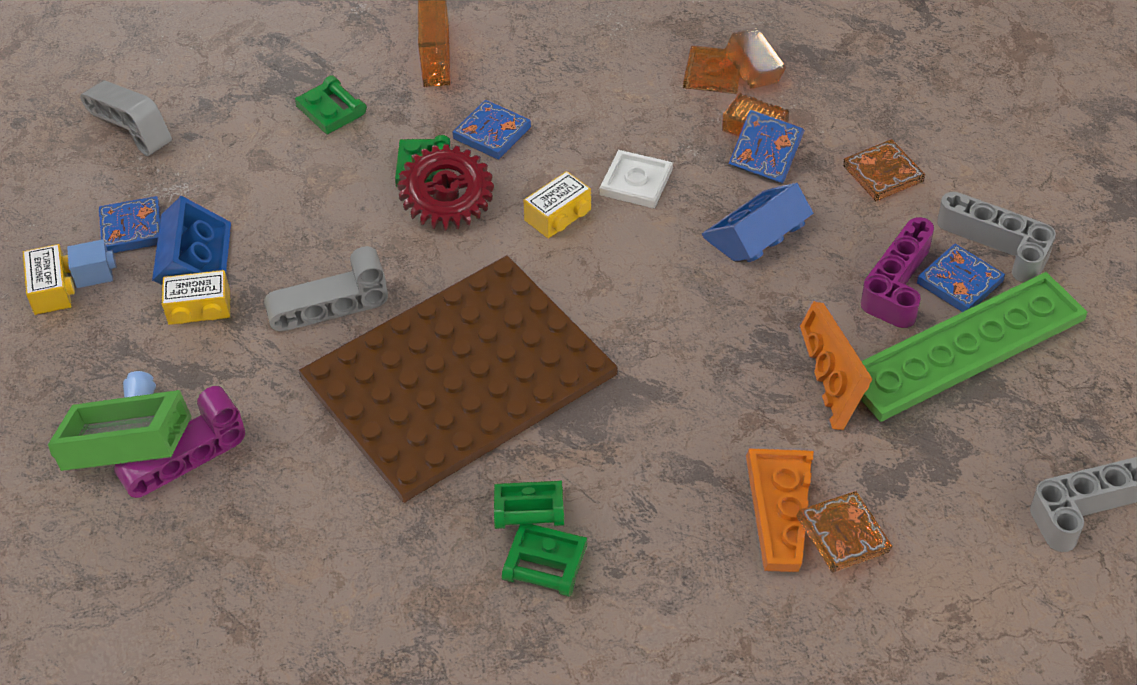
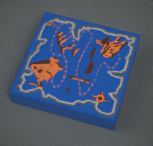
[452,100,531,160]
[729,110,805,184]
[99,196,161,253]
[917,244,1005,312]

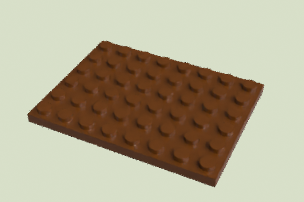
[299,255,618,503]

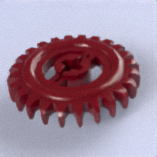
[397,144,494,231]

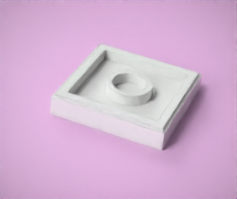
[600,150,673,208]

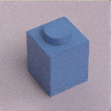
[67,239,117,288]

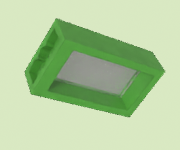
[48,390,192,471]

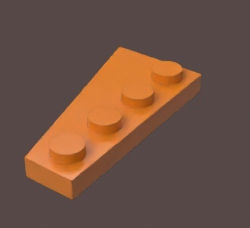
[800,301,872,430]
[746,448,814,572]

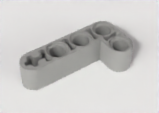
[80,80,172,156]
[937,192,1056,283]
[264,246,388,331]
[1030,457,1137,552]

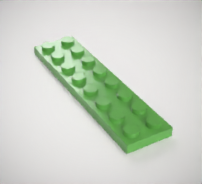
[861,272,1088,422]

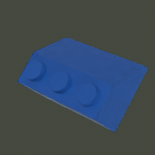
[701,183,814,262]
[152,196,231,285]

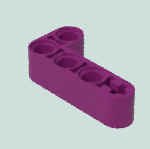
[860,217,934,328]
[114,386,245,498]

